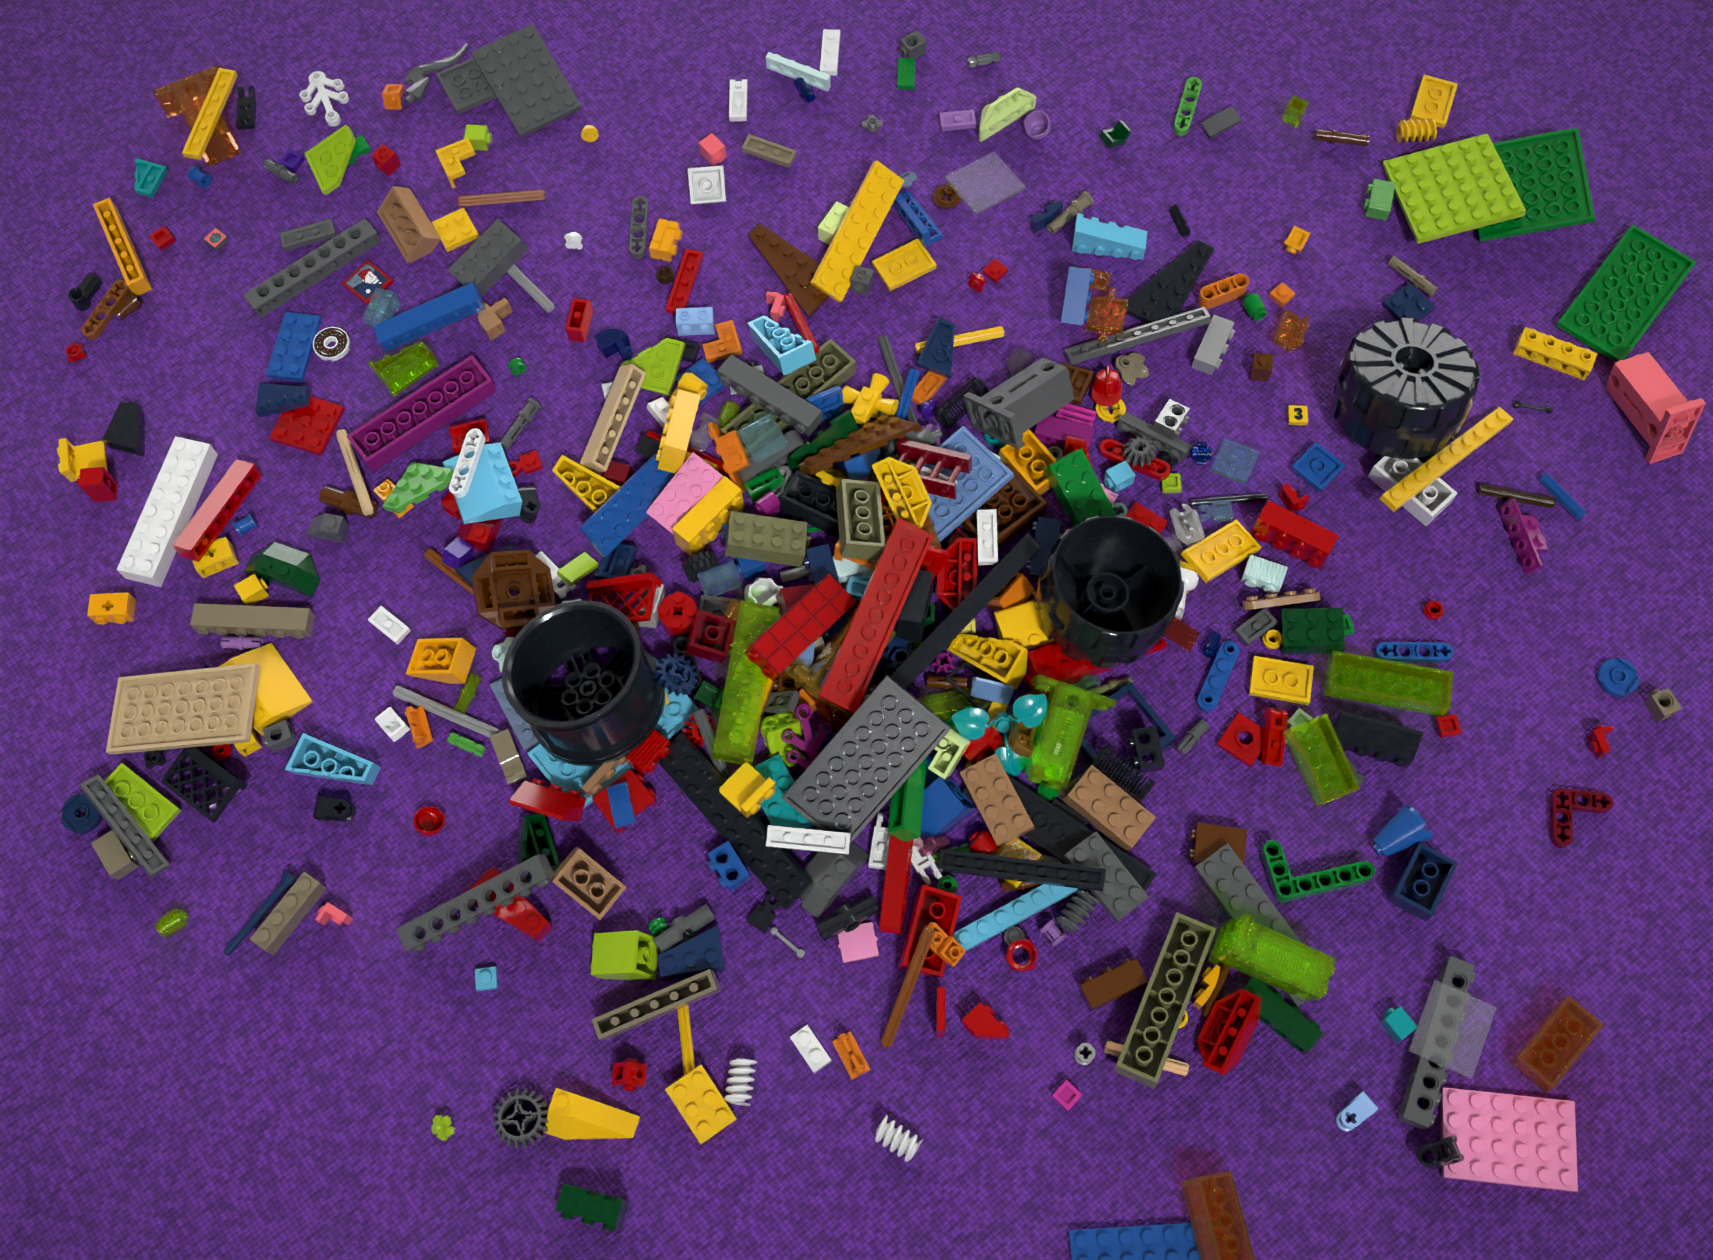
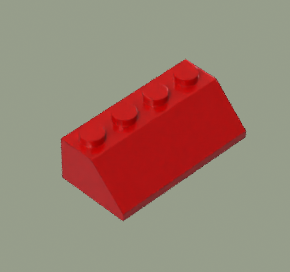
[897,884,962,978]

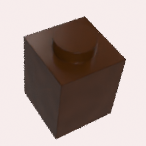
[1249,353,1273,382]

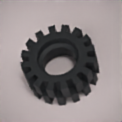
[682,551,720,583]

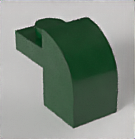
[693,680,741,717]

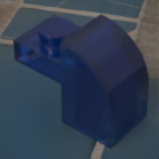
[594,329,633,362]

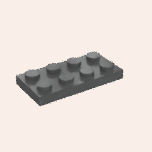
[1063,832,1149,923]

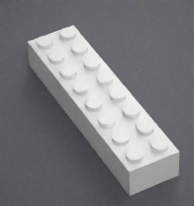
[117,436,218,587]

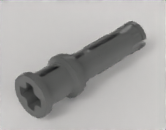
[499,398,542,450]

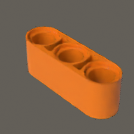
[1197,273,1249,310]

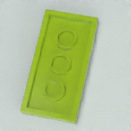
[104,763,181,842]

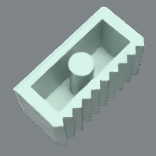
[1241,555,1288,594]

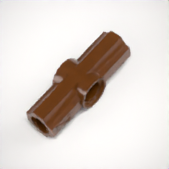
[319,486,379,519]

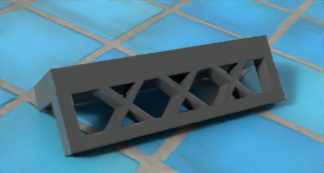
[1116,412,1193,463]

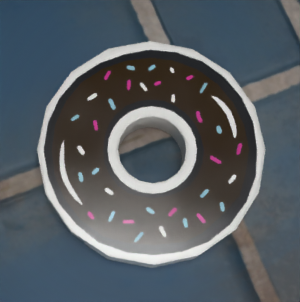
[313,327,350,361]

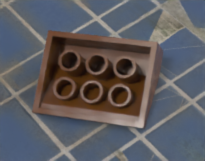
[961,464,1047,549]

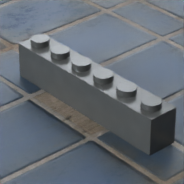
[717,354,823,436]

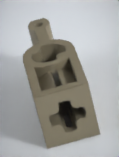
[489,729,528,785]

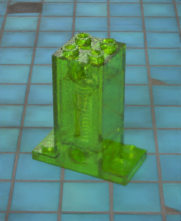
[1023,674,1117,790]
[1208,913,1336,1002]

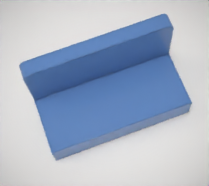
[970,677,1014,705]

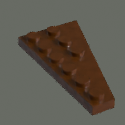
[748,223,829,320]
[799,414,922,475]

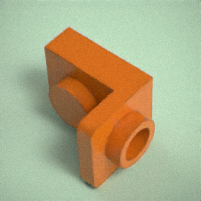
[382,84,405,110]

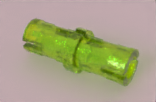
[454,673,482,714]

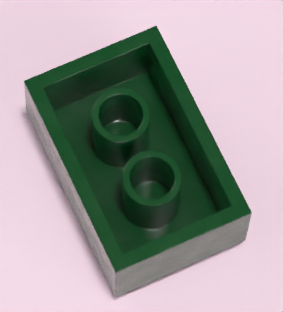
[1281,608,1345,654]

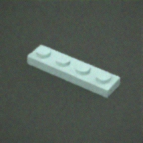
[766,52,831,92]

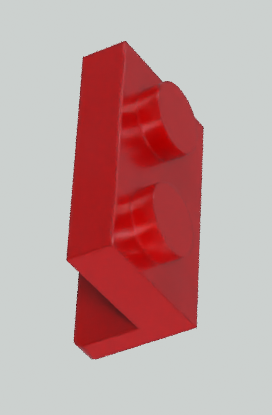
[449,419,491,454]

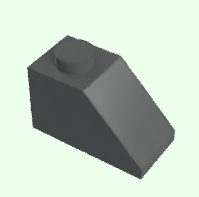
[307,513,349,543]

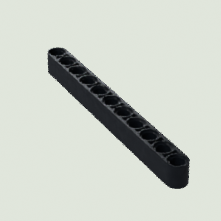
[890,533,1042,689]

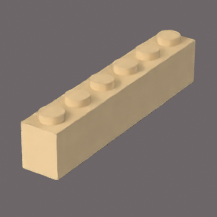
[580,364,646,473]

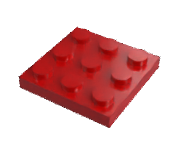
[269,396,345,456]

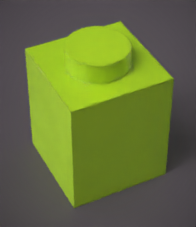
[464,125,492,151]

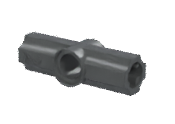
[653,905,715,954]

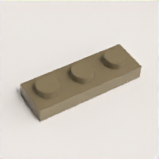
[742,134,797,168]

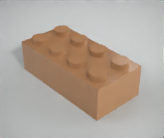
[960,753,1035,847]
[1062,765,1156,852]

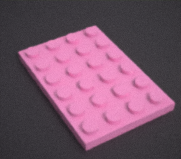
[1440,1087,1578,1192]

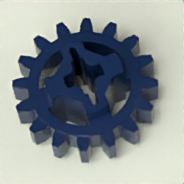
[654,653,698,696]

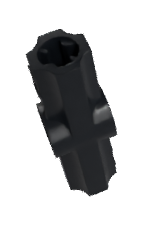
[816,895,879,941]

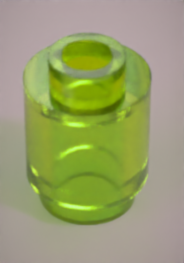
[717,402,740,429]
[155,908,189,937]

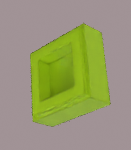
[1161,473,1182,493]

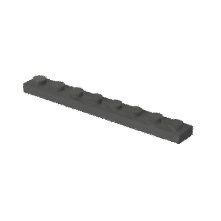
[1064,307,1211,365]

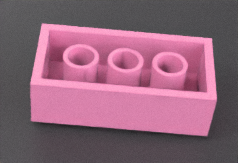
[646,452,724,534]

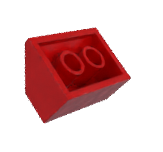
[508,778,586,821]

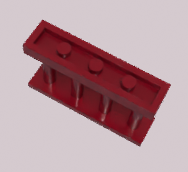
[897,439,972,500]

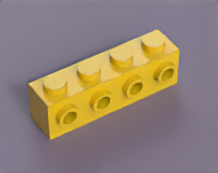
[1513,327,1597,380]

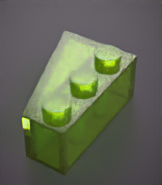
[367,342,439,396]

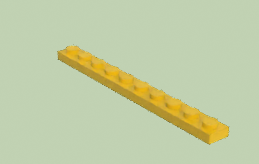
[1380,407,1514,512]

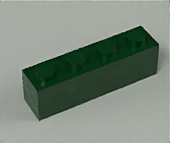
[1243,977,1323,1056]

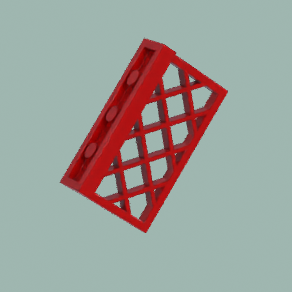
[586,572,662,623]

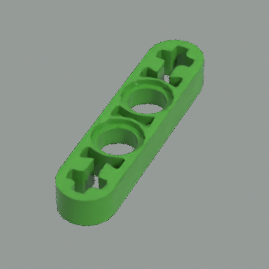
[1173,77,1202,136]

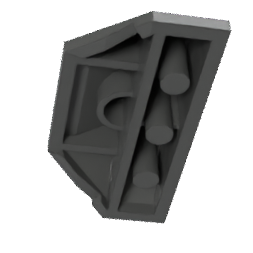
[801,843,870,920]

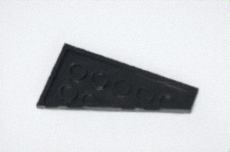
[1119,240,1215,324]

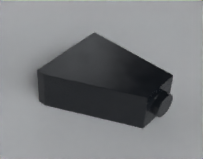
[102,401,145,457]

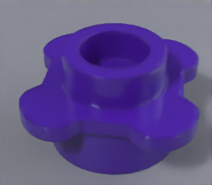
[920,400,937,421]

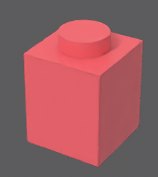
[698,133,727,166]

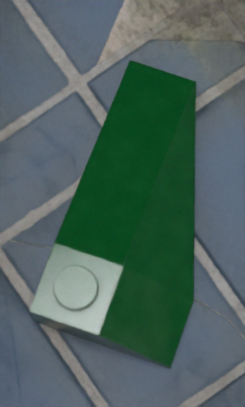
[788,410,859,469]

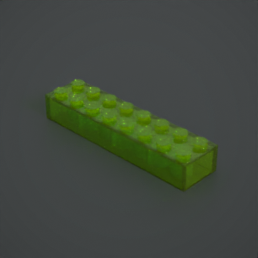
[711,600,780,765]

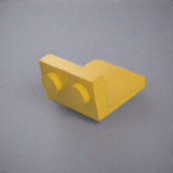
[57,438,108,482]
[719,763,776,818]

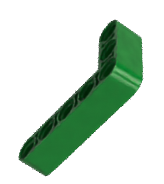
[1260,840,1375,903]

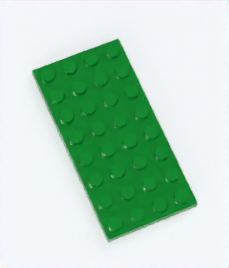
[1556,224,1696,363]

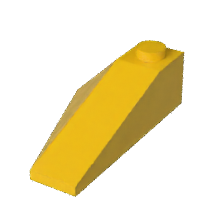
[544,1088,640,1140]

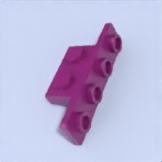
[1498,499,1549,575]

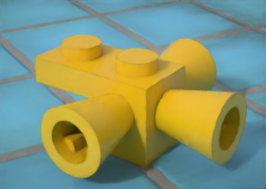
[842,373,899,425]

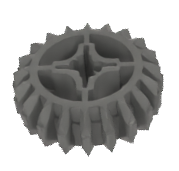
[492,1088,549,1149]

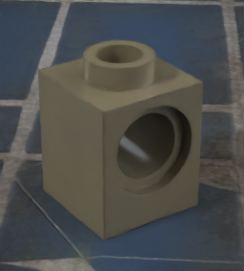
[1644,688,1682,723]

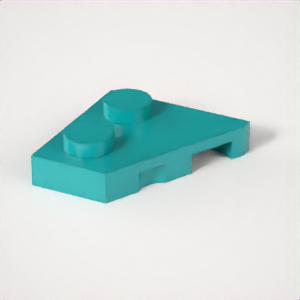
[135,158,168,198]

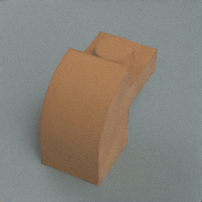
[478,298,512,341]

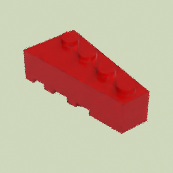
[466,866,553,942]

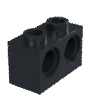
[1128,726,1165,774]

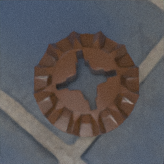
[933,184,961,211]

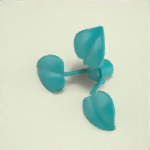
[952,694,1047,776]

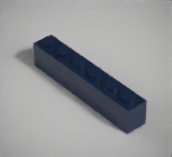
[804,544,850,659]

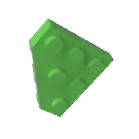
[382,462,454,513]

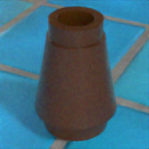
[114,293,142,319]

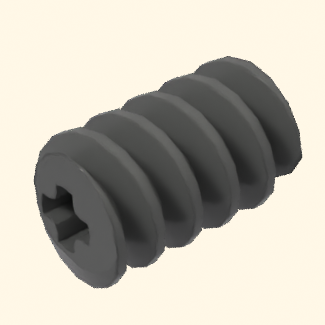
[1056,889,1101,936]

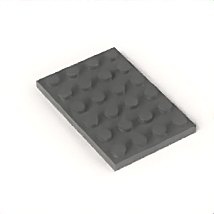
[471,24,582,138]

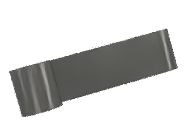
[737,430,806,483]

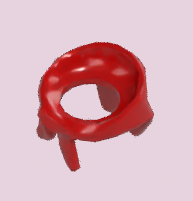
[1005,938,1037,972]

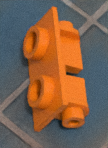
[404,705,433,749]
[832,1031,871,1080]

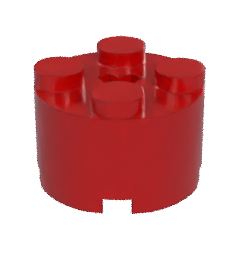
[658,592,698,637]

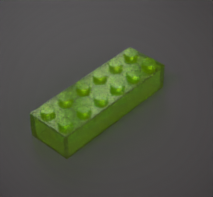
[1323,651,1454,716]

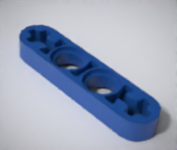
[1374,642,1454,663]

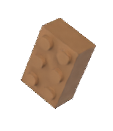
[550,847,627,920]

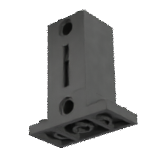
[963,357,1074,450]

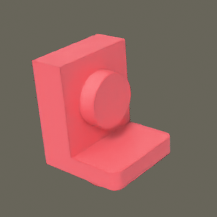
[315,902,353,926]

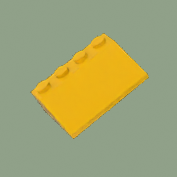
[219,643,313,736]

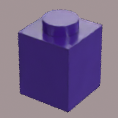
[442,537,474,569]

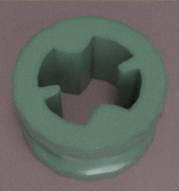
[1112,503,1127,516]

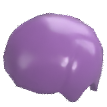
[1024,111,1051,140]

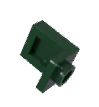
[1099,120,1131,148]

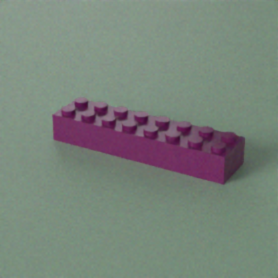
[347,355,497,472]

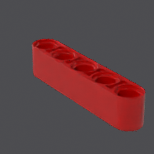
[880,834,913,934]

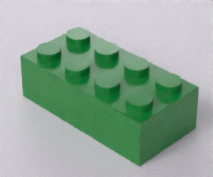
[1042,448,1117,528]

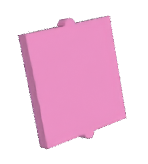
[838,922,879,963]

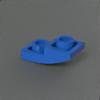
[607,782,636,828]

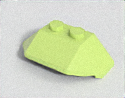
[979,87,1036,142]

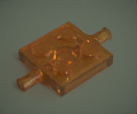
[1086,287,1129,342]

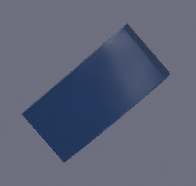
[1030,201,1063,233]

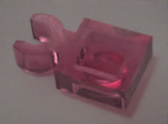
[918,836,951,857]

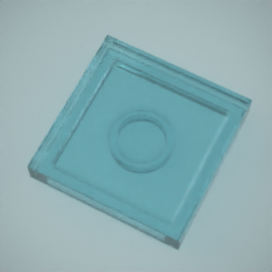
[738,413,789,463]
[1210,438,1260,485]

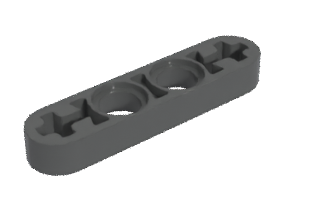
[629,196,649,259]

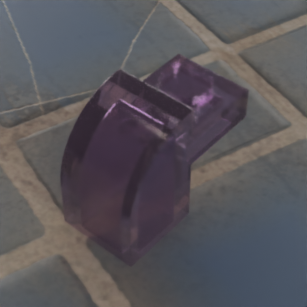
[1007,345,1034,379]

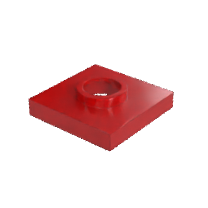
[1217,712,1265,768]

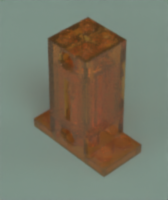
[153,65,241,166]

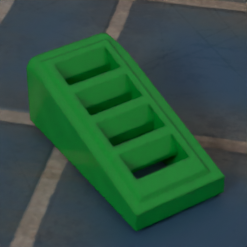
[743,467,785,504]

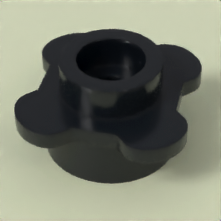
[1158,451,1178,471]
[144,750,165,769]

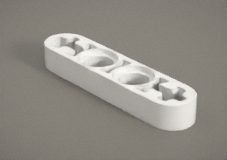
[449,428,486,498]

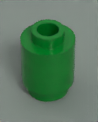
[1242,293,1267,321]

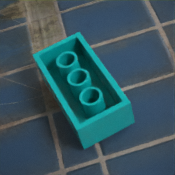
[753,754,818,830]

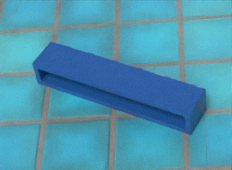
[373,282,486,352]

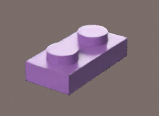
[939,109,976,131]

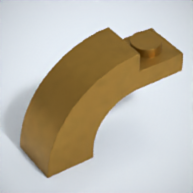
[1008,693,1037,758]

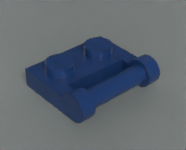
[594,544,637,580]

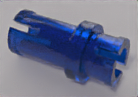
[794,77,815,103]

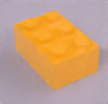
[999,429,1056,496]

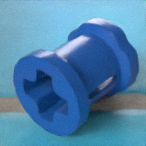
[187,166,212,188]
[232,513,258,537]

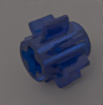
[1191,442,1212,465]

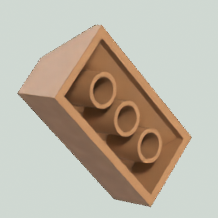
[377,186,441,263]

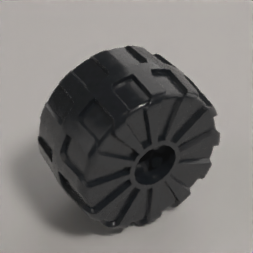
[1332,317,1480,460]
[1034,515,1184,668]

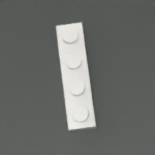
[766,825,850,854]

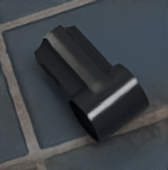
[68,273,102,311]

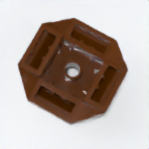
[472,550,556,630]

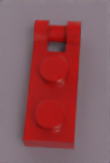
[1261,708,1288,767]

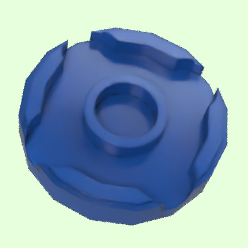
[1597,658,1639,697]

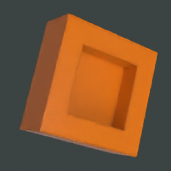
[1269,282,1296,308]

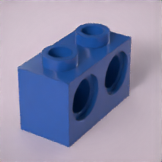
[707,841,751,892]

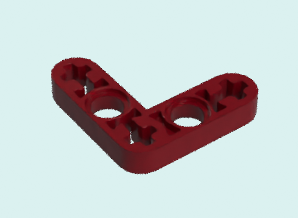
[1550,788,1613,848]

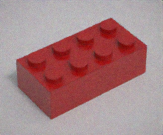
[1251,500,1339,570]
[1027,642,1111,694]

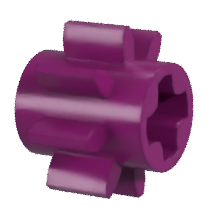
[930,651,955,675]

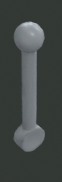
[770,927,805,958]

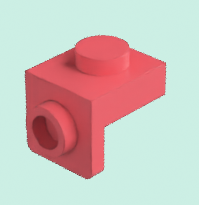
[766,291,786,323]

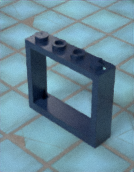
[1066,682,1176,783]

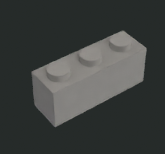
[1191,315,1235,375]

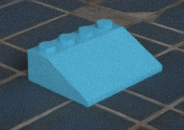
[443,443,522,524]

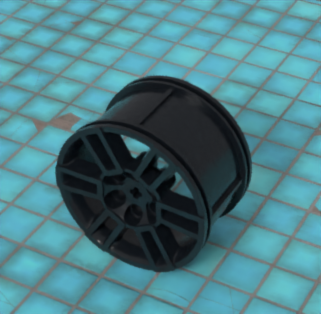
[502,601,666,766]

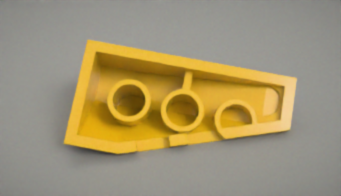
[947,633,1028,689]

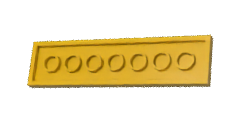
[810,160,904,303]

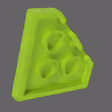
[304,125,356,195]
[621,338,686,396]

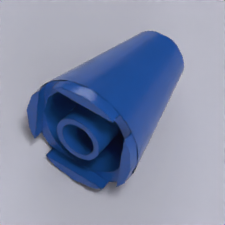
[1372,803,1433,857]

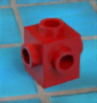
[611,1059,647,1091]

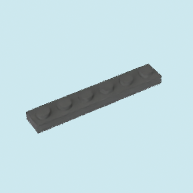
[80,774,169,878]

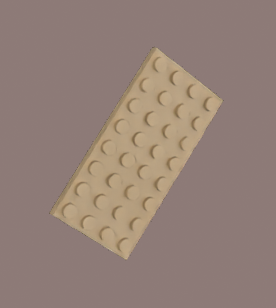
[106,663,260,755]

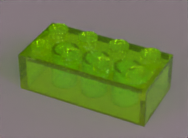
[1283,713,1361,807]

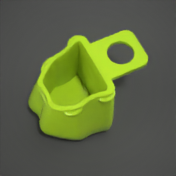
[760,712,806,767]

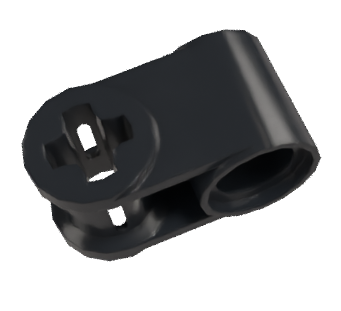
[517,486,540,523]
[313,797,355,822]
[1417,1136,1465,1169]

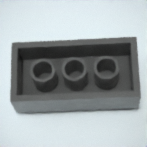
[448,219,528,297]

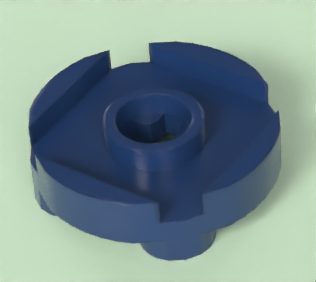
[61,794,104,835]

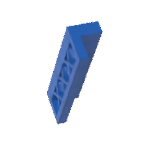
[892,191,943,247]

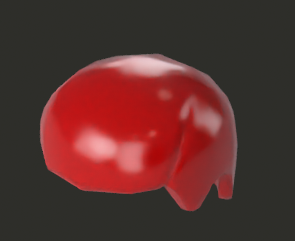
[413,807,445,837]

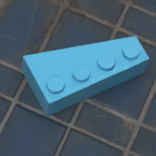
[1072,213,1147,260]
[748,315,817,375]
[285,733,381,785]

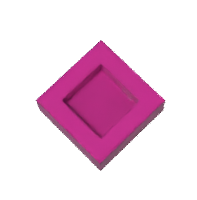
[1052,1080,1082,1112]

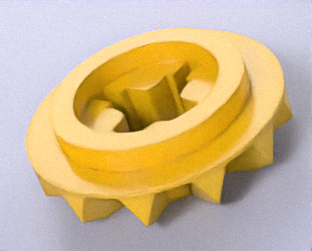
[1096,399,1126,424]

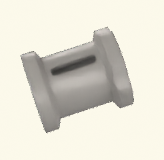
[1074,1043,1095,1065]

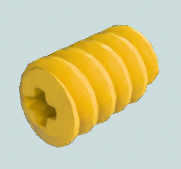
[1396,118,1437,143]

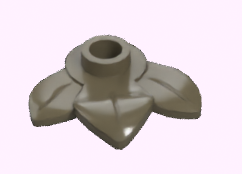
[1115,353,1149,386]

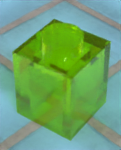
[1282,95,1309,128]

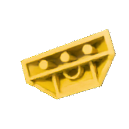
[872,457,932,529]

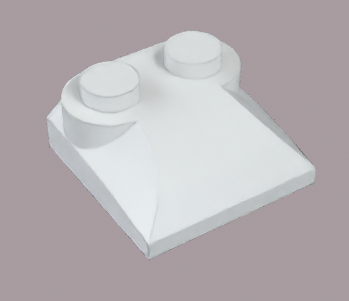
[688,166,726,205]

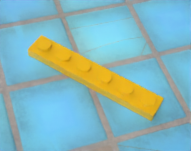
[182,68,238,160]

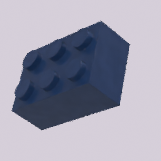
[1388,842,1458,922]

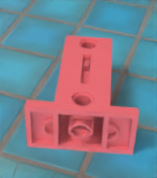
[1605,352,1706,464]

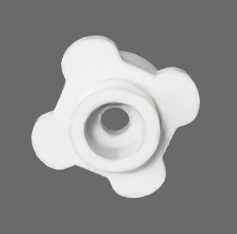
[564,232,583,250]

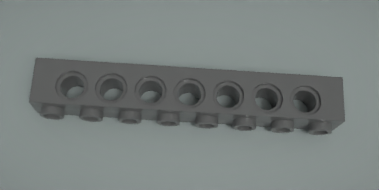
[243,219,381,319]
[396,854,555,953]
[1398,956,1476,1130]

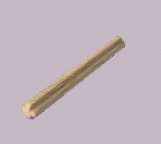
[336,429,373,516]

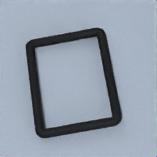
[946,662,989,708]

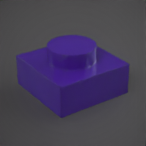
[279,149,305,172]

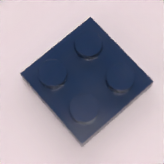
[1382,283,1435,321]

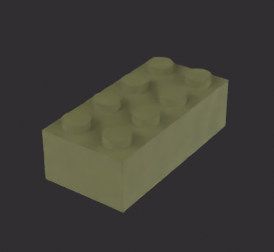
[836,479,885,560]
[725,511,807,567]

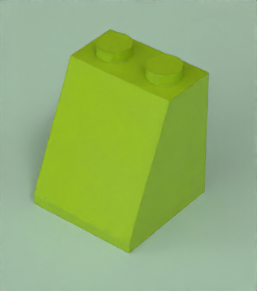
[590,930,658,981]

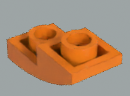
[919,922,966,967]

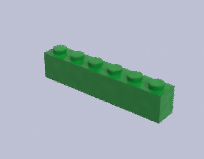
[888,757,927,842]

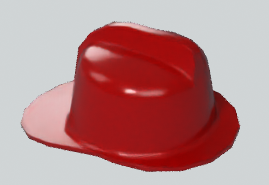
[1092,365,1122,406]

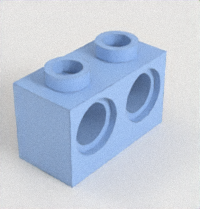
[676,307,715,336]

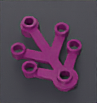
[781,704,832,769]

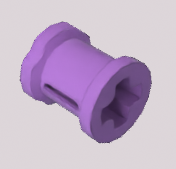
[1040,919,1067,947]

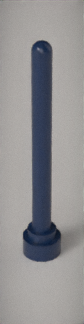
[224,871,298,955]

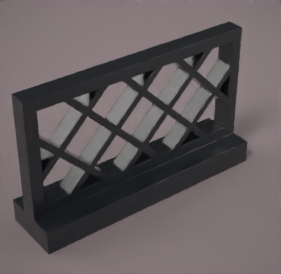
[161,747,248,823]

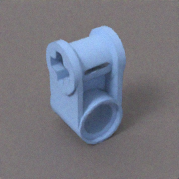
[1336,1091,1379,1132]

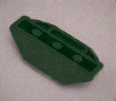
[243,542,321,597]

